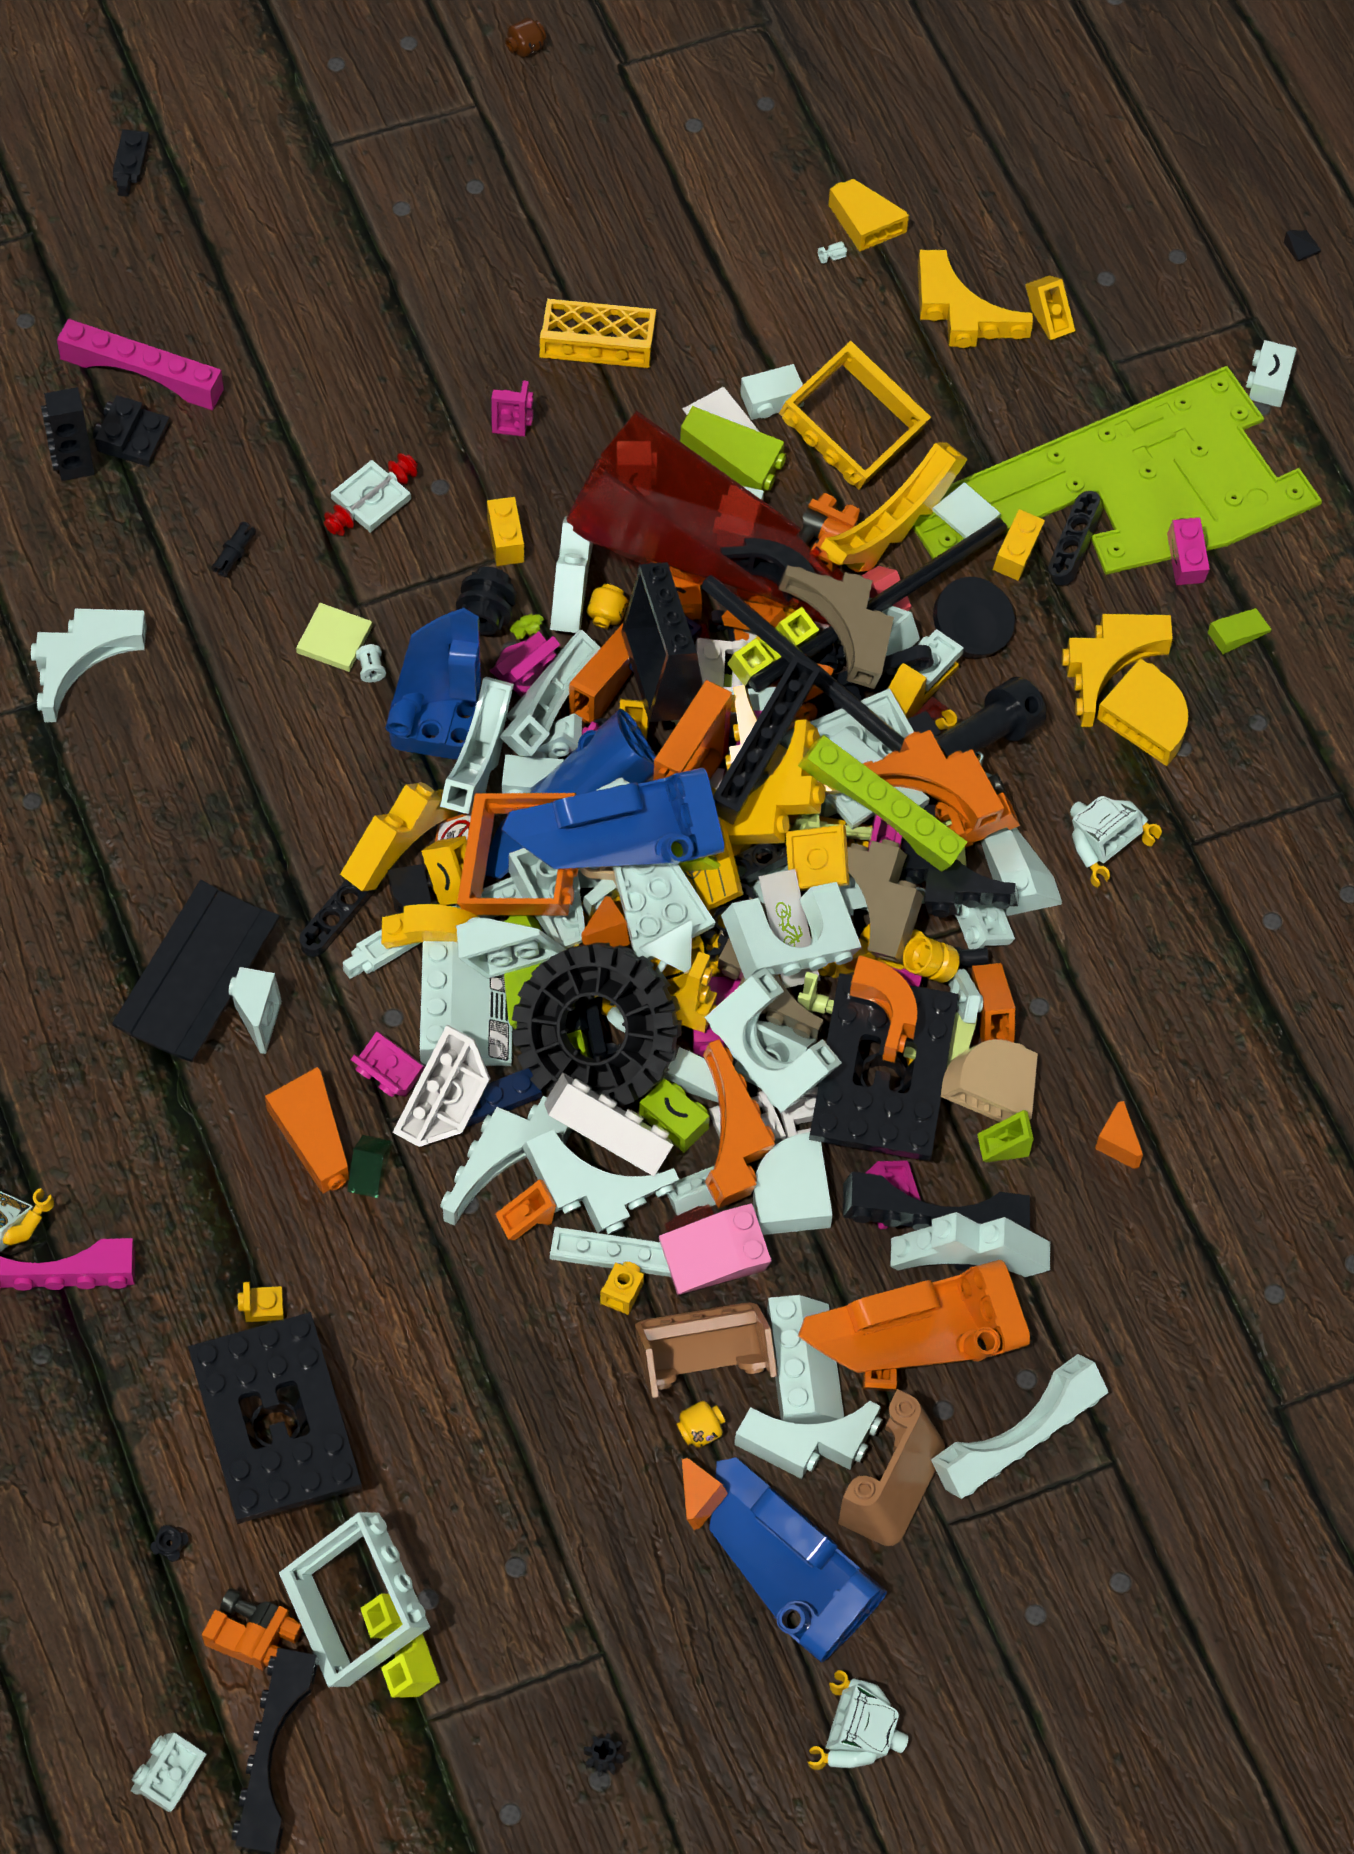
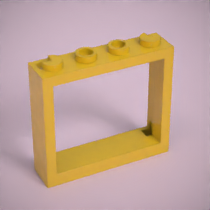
[779,341,931,490]

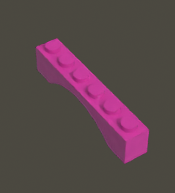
[57,319,224,411]
[0,1238,135,1291]

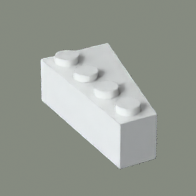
[544,1073,673,1176]

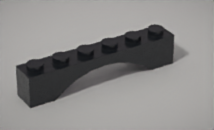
[843,1171,1030,1230]
[232,1648,319,1854]

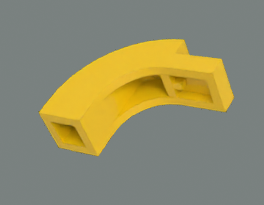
[381,904,478,949]

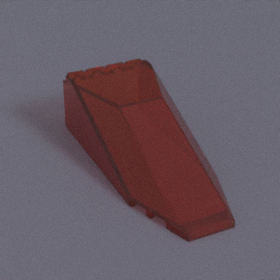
[566,410,844,626]

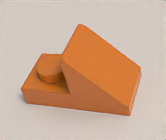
[495,1179,556,1241]

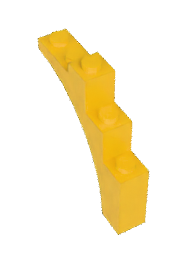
[821,443,968,572]

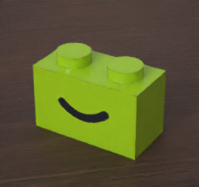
[639,1078,710,1153]

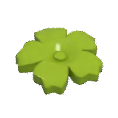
[510,614,544,640]

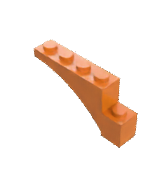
[703,1039,775,1209]

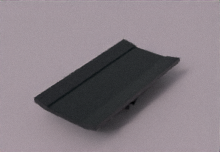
[112,879,280,1062]

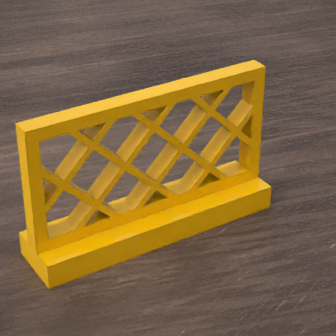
[539,299,656,368]

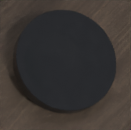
[933,577,1015,659]

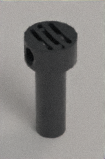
[935,677,1046,759]

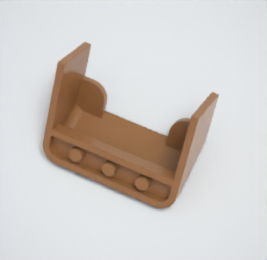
[635,1303,777,1398]

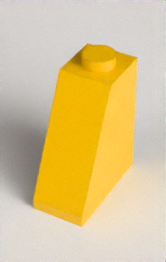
[828,179,909,252]

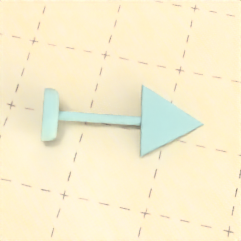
[606,919,692,1033]

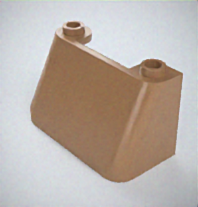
[838,1389,945,1546]

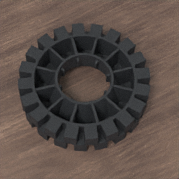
[512,943,682,1107]

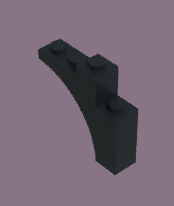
[901,804,1019,917]

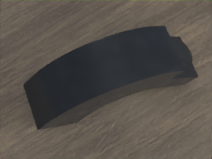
[716,538,815,603]

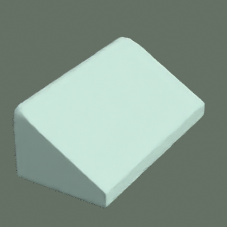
[667,1165,716,1218]

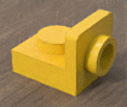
[238,1282,284,1322]

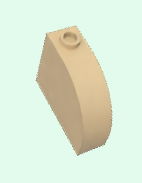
[941,1039,1038,1122]

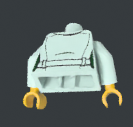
[1070,796,1162,887]
[808,1670,908,1770]

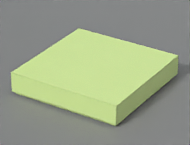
[296,603,373,672]

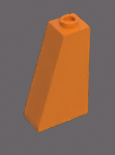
[569,623,633,724]
[265,1067,349,1194]

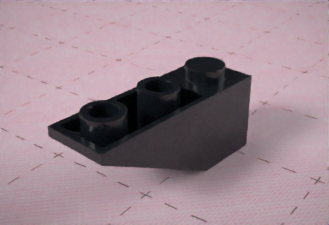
[388,864,437,914]

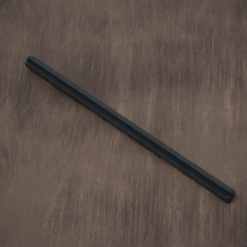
[749,518,1007,692]
[702,575,904,753]

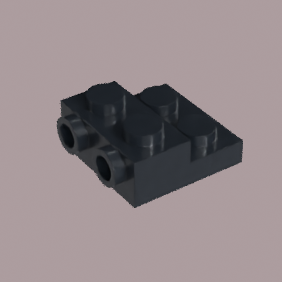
[93,395,171,467]

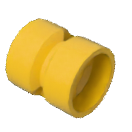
[903,935,959,983]

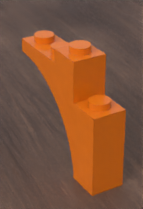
[863,730,1004,831]

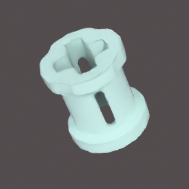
[356,644,386,683]

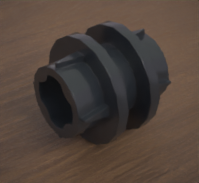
[456,567,517,635]

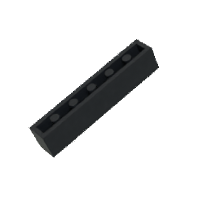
[713,655,821,825]

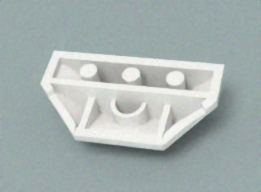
[392,1025,490,1147]

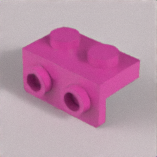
[351,1031,426,1097]

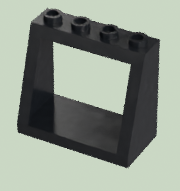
[621,562,703,722]

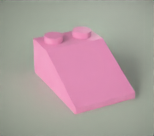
[658,1203,771,1295]

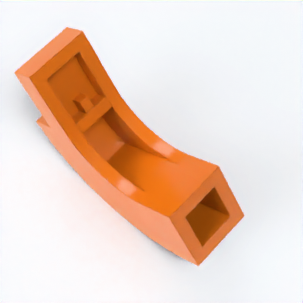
[850,956,917,1063]

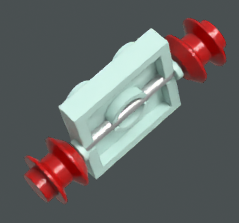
[324,453,418,536]

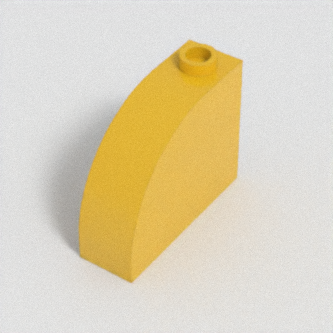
[1097,658,1188,766]

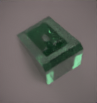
[347,1135,392,1198]

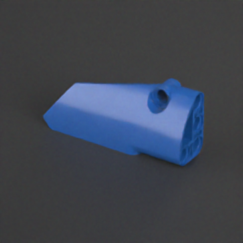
[385,608,481,760]
[485,708,656,879]
[501,768,724,869]
[709,1458,887,1663]

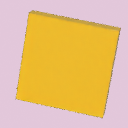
[786,825,849,891]

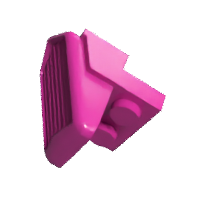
[489,631,560,697]

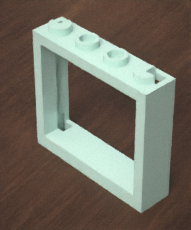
[279,1512,430,1687]

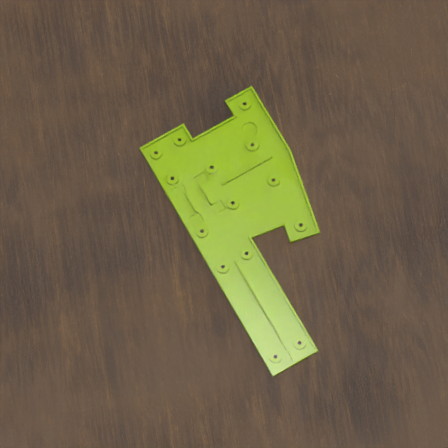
[912,366,1323,575]

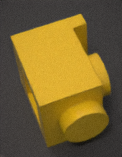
[600,1261,644,1315]

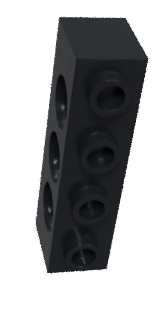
[41,387,95,481]

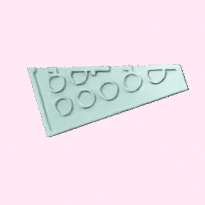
[596,777,716,960]

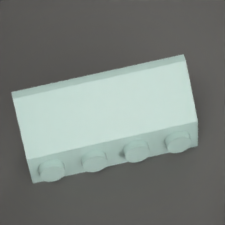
[767,1295,844,1424]

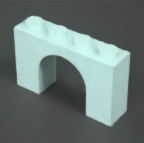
[721,882,861,981]
[704,968,842,1113]

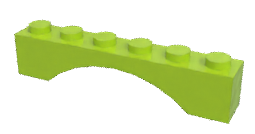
[798,735,967,872]

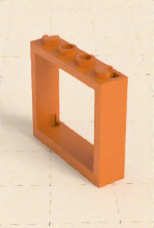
[653,680,732,781]
[457,793,578,916]

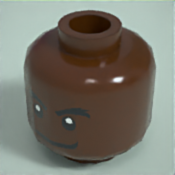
[505,18,546,58]

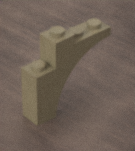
[779,565,894,689]
[847,839,924,964]
[718,897,823,1039]

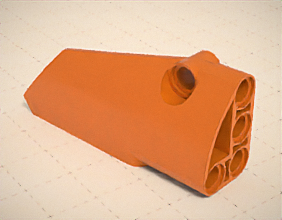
[798,1260,1030,1373]

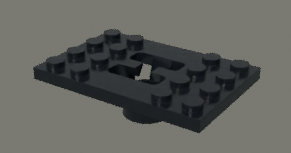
[809,973,959,1161]
[188,1312,362,1524]

